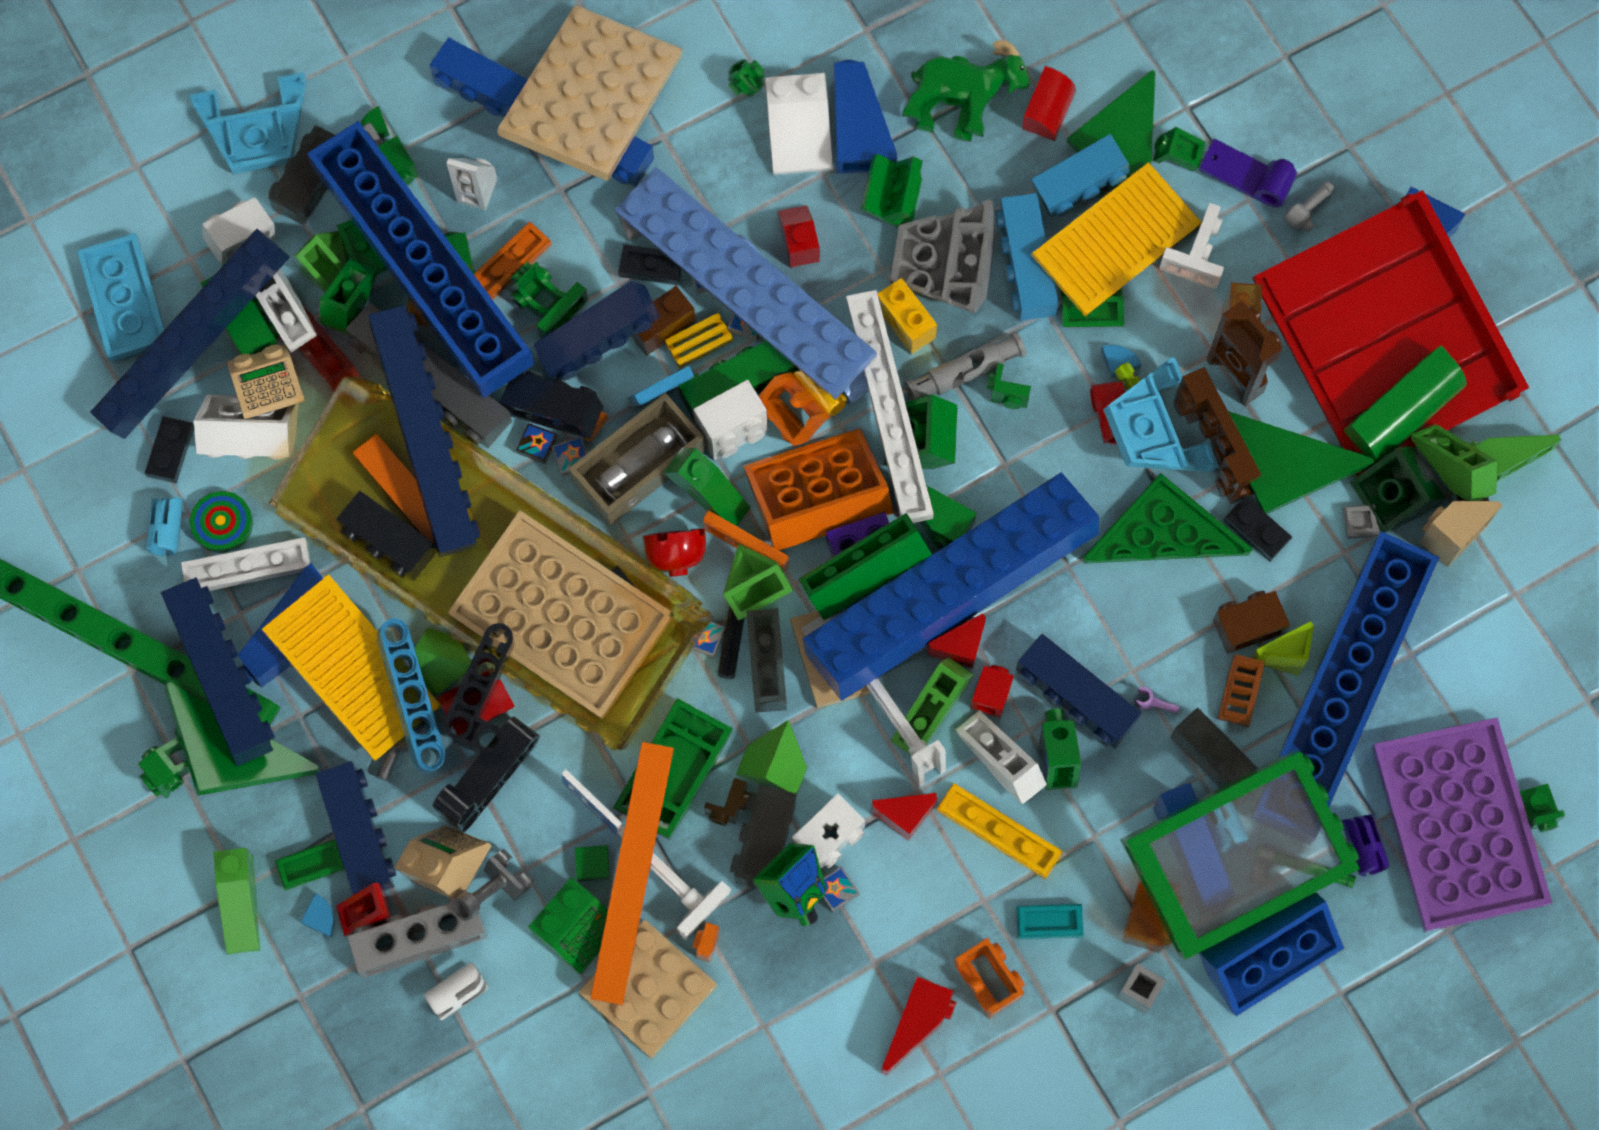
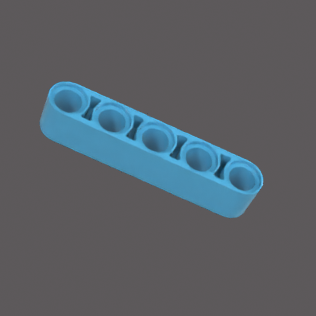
[377,618,445,774]

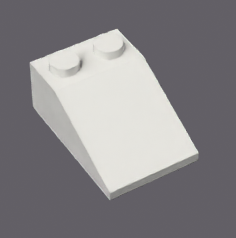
[765,73,833,175]

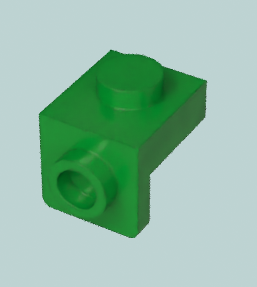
[987,363,1031,409]

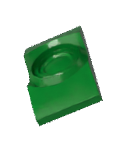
[613,698,733,839]

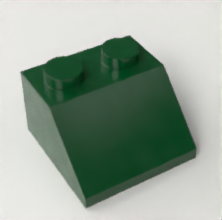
[1350,447,1446,533]

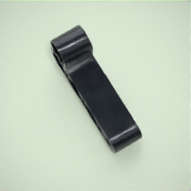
[444,623,515,757]
[432,716,540,833]

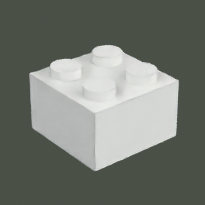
[694,380,768,460]

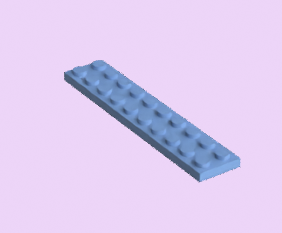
[615,167,877,400]

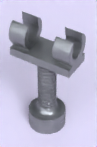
[452,849,535,921]

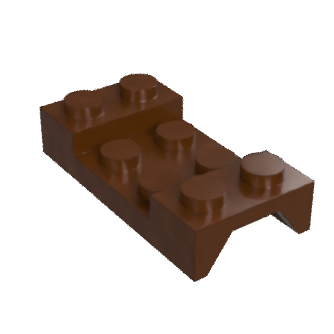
[1206,301,1283,406]
[1174,367,1261,504]

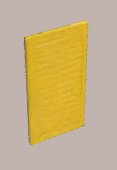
[1031,162,1202,317]
[261,574,441,761]

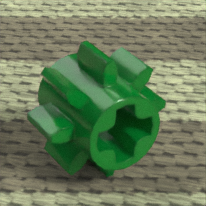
[728,59,765,96]

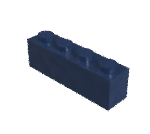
[533,281,661,380]
[1016,634,1142,749]
[315,761,397,895]

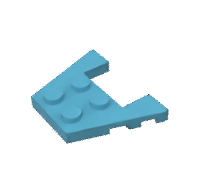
[189,72,307,174]
[1103,357,1219,472]

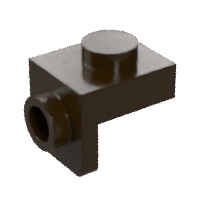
[704,778,751,826]

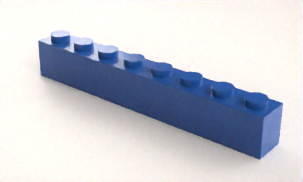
[429,37,654,187]

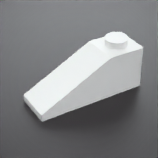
[447,158,497,210]
[255,268,317,352]
[955,710,1047,805]

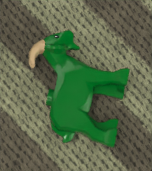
[902,40,1030,142]

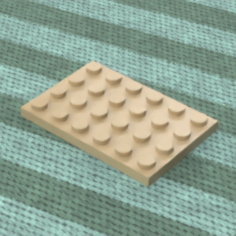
[498,5,683,181]
[447,510,675,720]

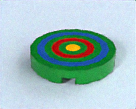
[189,491,254,553]

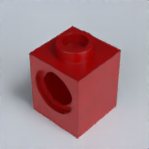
[970,665,1014,718]

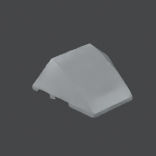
[890,199,995,313]

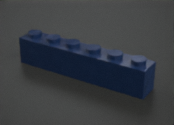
[161,577,275,766]

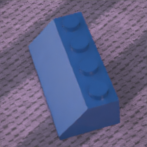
[1198,892,1344,1016]

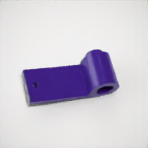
[1198,138,1297,207]

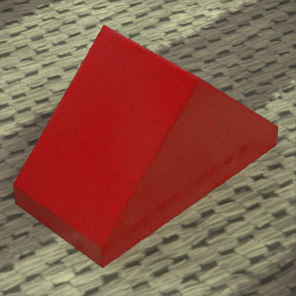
[927,613,986,668]
[872,793,937,841]
[336,883,392,936]

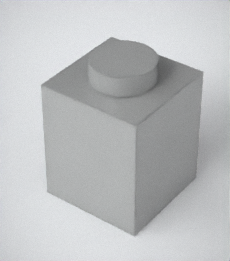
[1117,963,1166,1014]

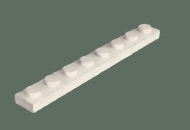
[846,290,934,523]

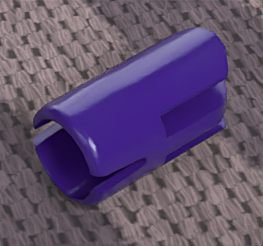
[1342,814,1390,876]

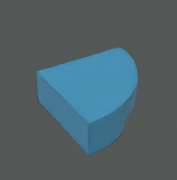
[1101,345,1141,377]
[301,893,335,937]

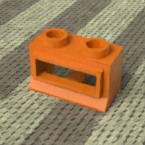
[758,372,831,446]
[953,938,1025,1019]

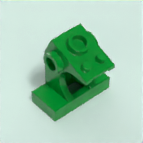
[508,261,588,338]
[138,727,190,799]

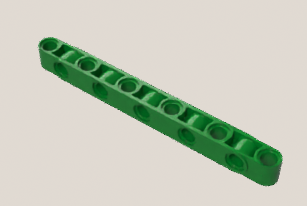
[0,559,281,725]

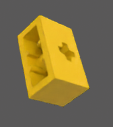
[877,278,937,354]

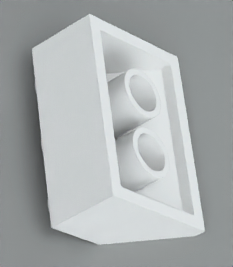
[194,395,299,460]

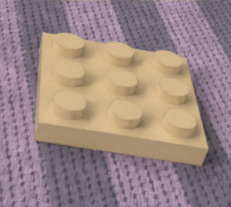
[578,919,717,1059]

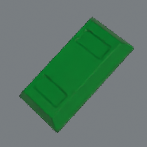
[275,839,345,891]

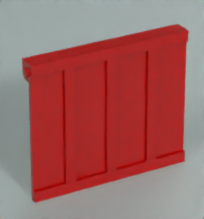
[1252,190,1529,477]

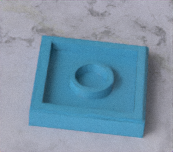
[628,366,694,407]

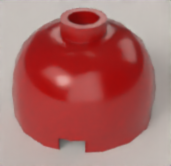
[642,528,706,577]

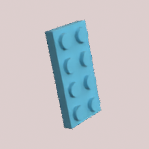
[77,233,165,362]

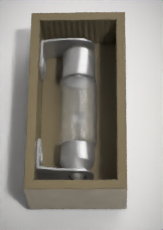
[568,393,706,526]

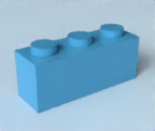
[1031,134,1130,218]

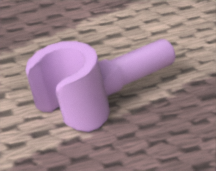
[1135,687,1180,713]

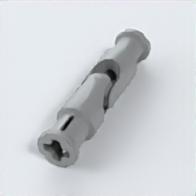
[904,331,1026,400]

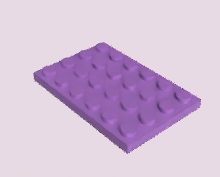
[1372,717,1552,933]

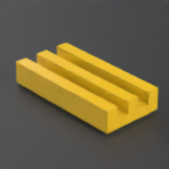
[665,313,733,369]

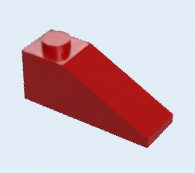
[881,977,957,1076]

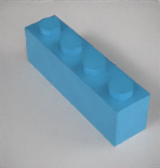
[995,193,1058,321]

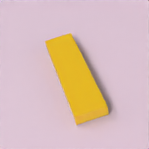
[936,783,1063,880]

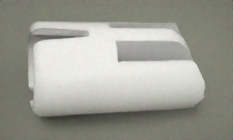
[424,962,489,1021]

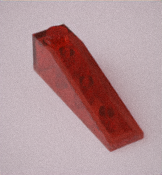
[297,303,367,406]

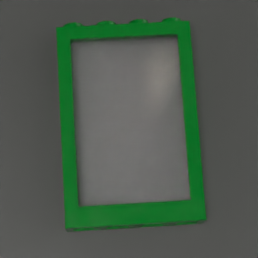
[1120,751,1359,960]

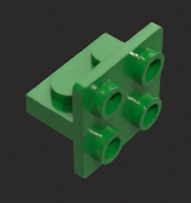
[861,154,923,228]

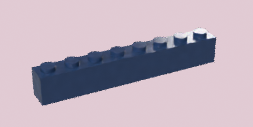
[90,228,290,439]
[368,305,480,558]

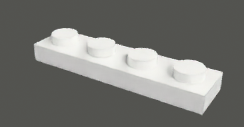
[181,537,311,591]

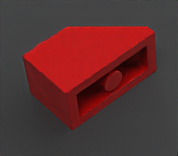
[777,205,820,268]

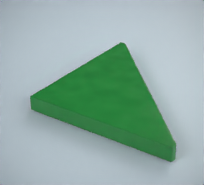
[1067,69,1156,190]
[1228,411,1374,514]
[1082,473,1253,564]
[165,683,319,796]

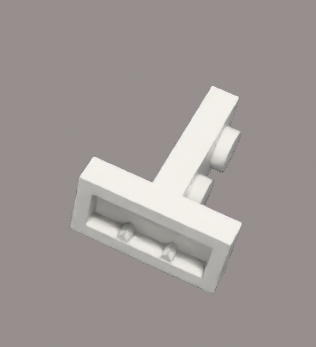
[1159,203,1224,289]

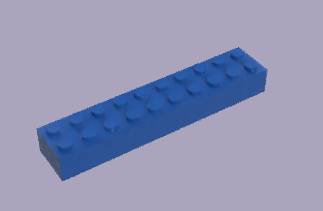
[307,121,535,399]
[803,472,1099,701]
[1250,531,1440,846]

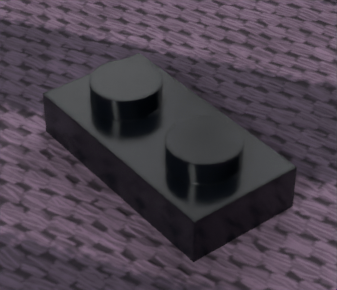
[618,245,682,285]
[145,416,194,483]
[1223,496,1292,562]

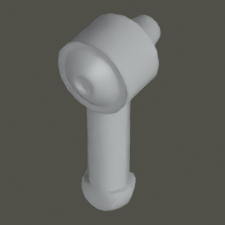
[1284,181,1335,232]

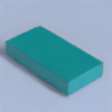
[1016,904,1084,940]

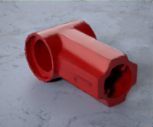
[1090,380,1125,445]

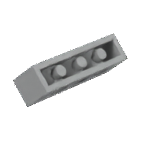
[347,898,488,978]

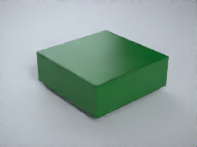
[575,845,610,882]

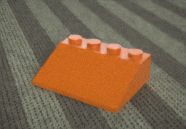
[743,428,893,550]

